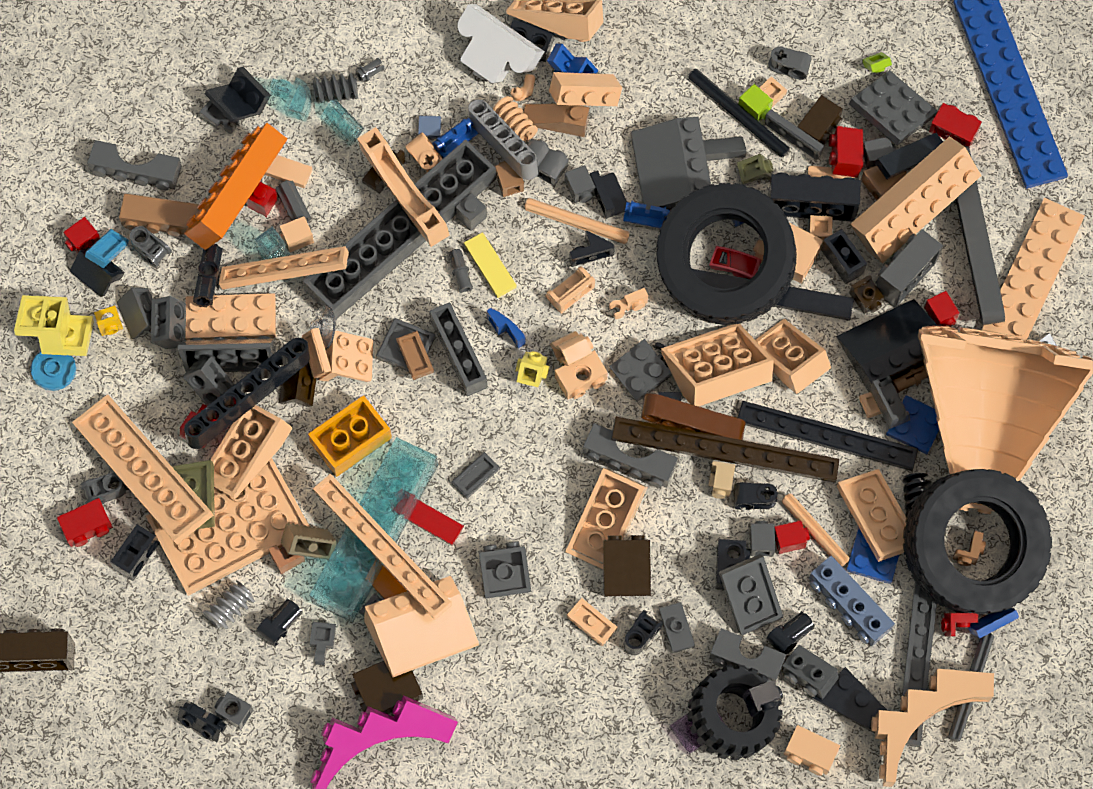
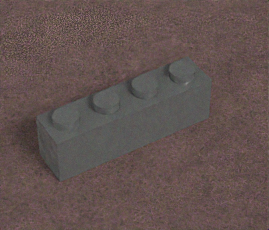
[429,302,488,397]

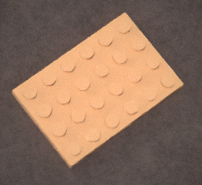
[146,458,309,596]

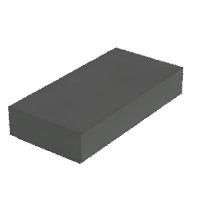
[451,452,500,499]

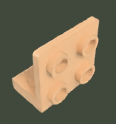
[319,330,373,382]

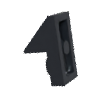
[569,230,615,267]

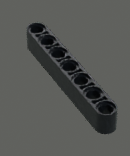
[184,337,310,449]

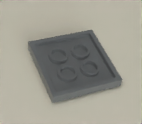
[849,70,938,146]

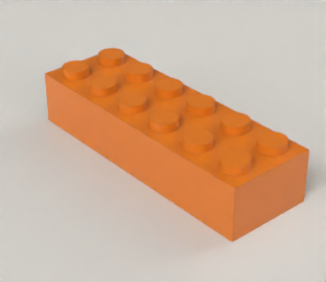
[184,123,288,250]

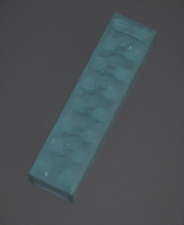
[309,437,438,623]

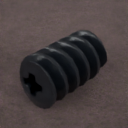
[902,473,932,518]

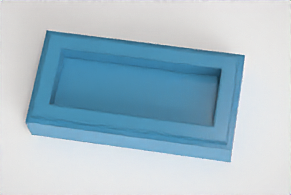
[85,229,129,268]

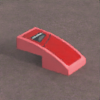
[709,246,761,279]

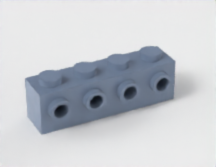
[809,556,895,646]

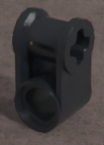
[734,482,778,510]
[624,609,664,656]

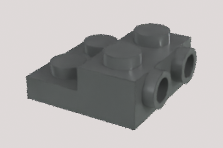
[478,541,532,599]

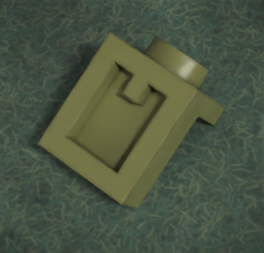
[737,153,774,184]

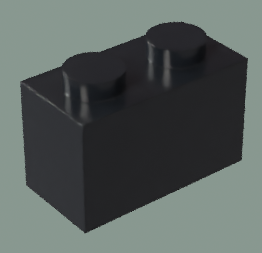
[821,229,867,284]

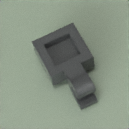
[310,622,336,666]

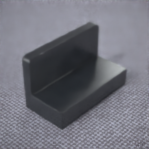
[590,170,627,219]
[70,246,125,297]

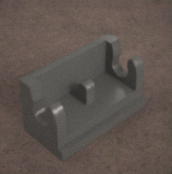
[870,376,910,429]

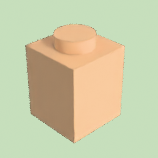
[278,216,314,252]

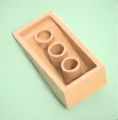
[506,0,603,42]
[211,405,292,499]
[565,468,648,569]

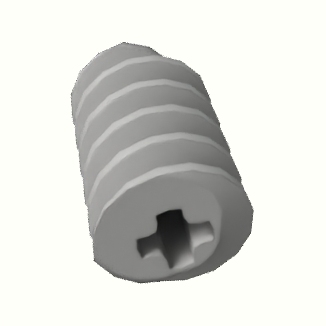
[203,580,255,629]

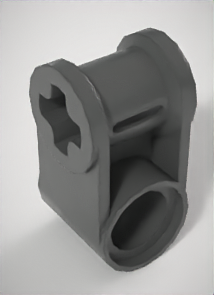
[768,46,812,80]
[130,226,172,268]
[80,472,127,504]

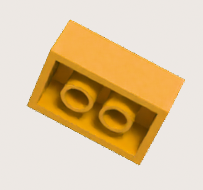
[308,395,392,477]

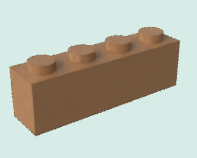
[119,193,199,237]

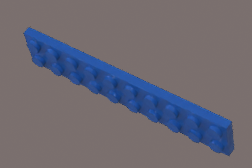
[953,0,1068,189]

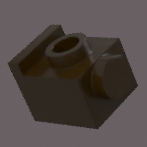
[849,275,884,314]

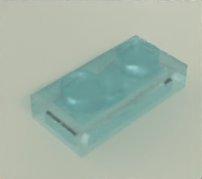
[320,99,364,145]

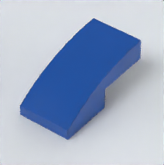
[487,308,526,348]

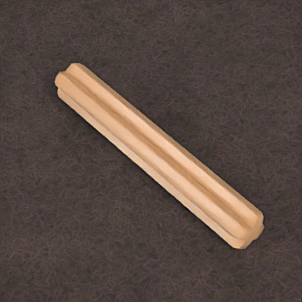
[782,493,850,567]

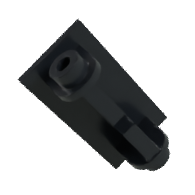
[177,702,227,742]

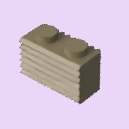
[281,523,337,560]

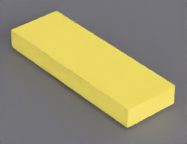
[464,232,517,298]

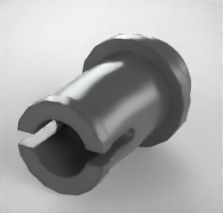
[356,58,385,82]

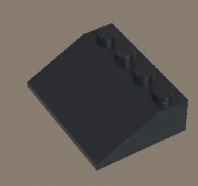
[836,299,938,393]

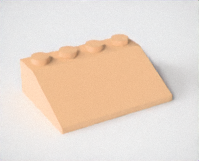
[661,324,774,406]
[364,576,479,677]

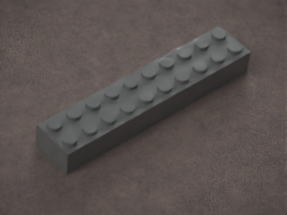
[303,139,496,320]

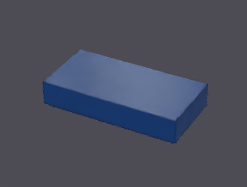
[968,608,1019,638]

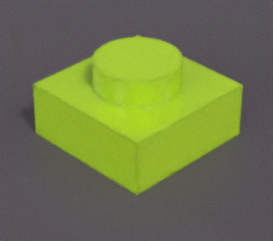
[862,52,892,73]

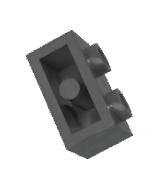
[782,645,839,700]

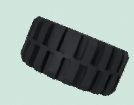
[687,665,783,760]

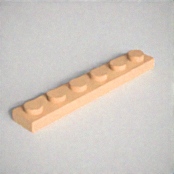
[219,246,349,290]

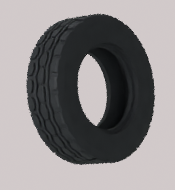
[656,183,797,325]
[903,469,1052,614]

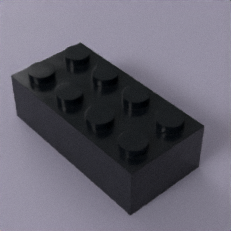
[768,173,861,222]

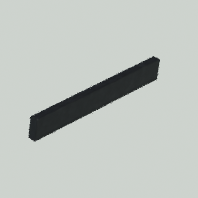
[691,268,854,321]
[738,401,918,471]

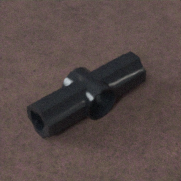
[193,244,223,308]

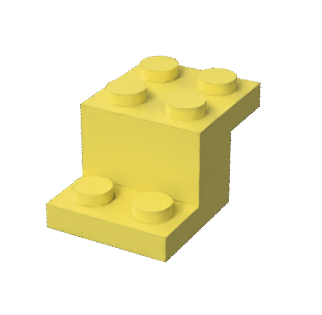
[14,295,94,356]

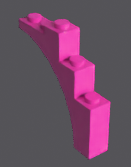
[310,695,458,789]

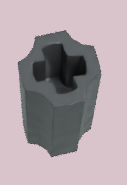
[276,180,311,223]

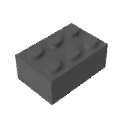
[875,229,943,308]

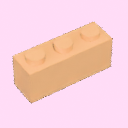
[549,72,622,106]

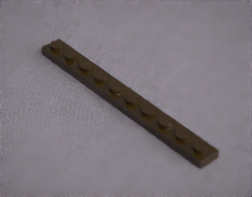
[611,416,840,483]

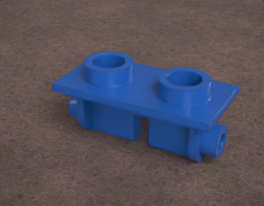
[432,118,479,158]
[623,200,670,228]

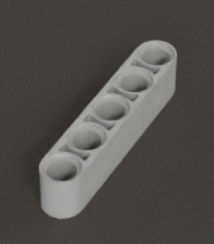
[468,100,538,180]

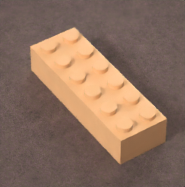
[850,136,981,263]

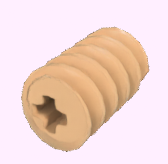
[493,96,538,142]

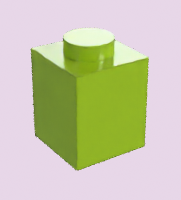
[738,84,773,121]

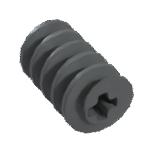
[313,72,359,103]

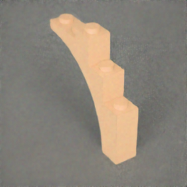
[871,669,994,787]

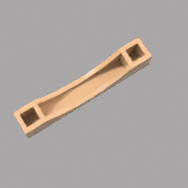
[357,127,450,247]

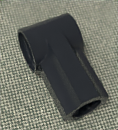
[256,598,303,647]
[766,611,815,655]

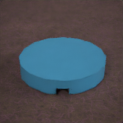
[31,352,77,391]

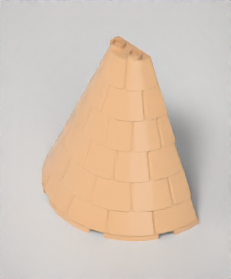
[918,326,1093,514]

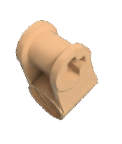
[405,133,442,172]

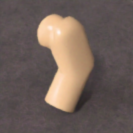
[510,74,535,101]

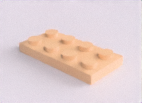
[185,293,276,340]
[837,469,906,562]

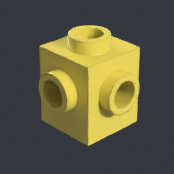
[515,351,550,387]

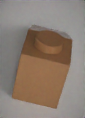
[523,103,589,137]

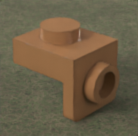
[953,531,986,566]

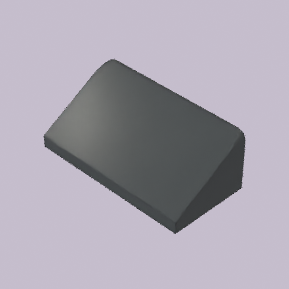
[703,136,747,161]

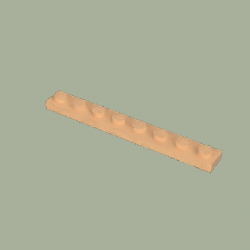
[313,474,452,620]

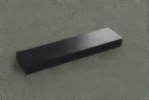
[874,132,943,180]

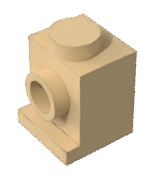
[709,461,735,499]

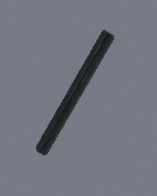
[689,68,790,158]

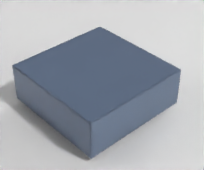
[418,116,441,139]

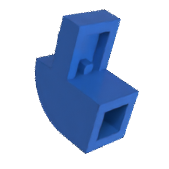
[547,43,598,74]

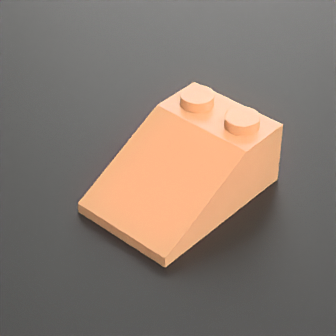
[755,319,831,394]

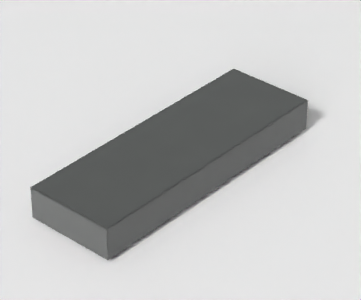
[765,109,824,160]

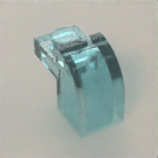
[270,77,312,122]
[254,226,291,260]

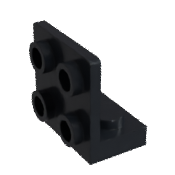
[204,67,271,122]

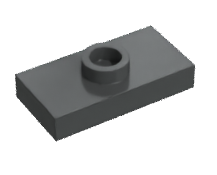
[659,602,695,653]

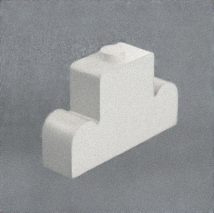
[458,4,545,83]

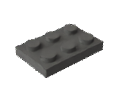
[719,554,783,635]

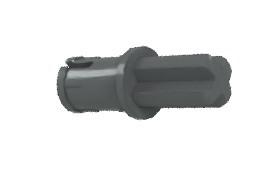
[449,249,473,293]

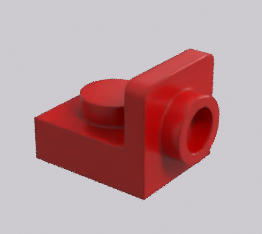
[941,613,978,637]

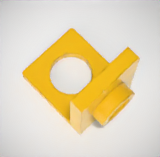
[94,305,123,336]

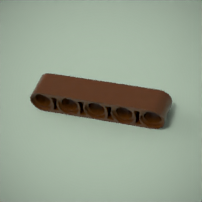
[641,393,746,440]

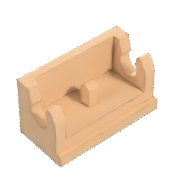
[545,266,595,314]

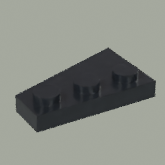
[811,667,888,734]

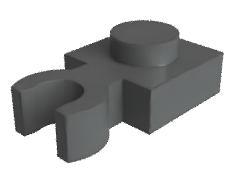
[199,100,240,134]

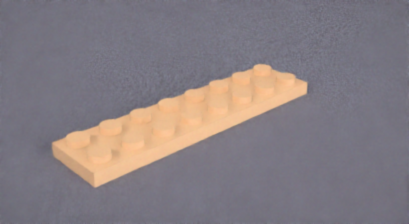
[982,198,1085,343]
[72,394,214,544]

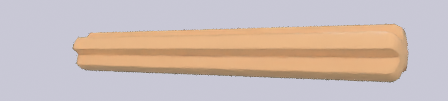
[525,198,630,244]

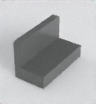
[117,288,153,339]

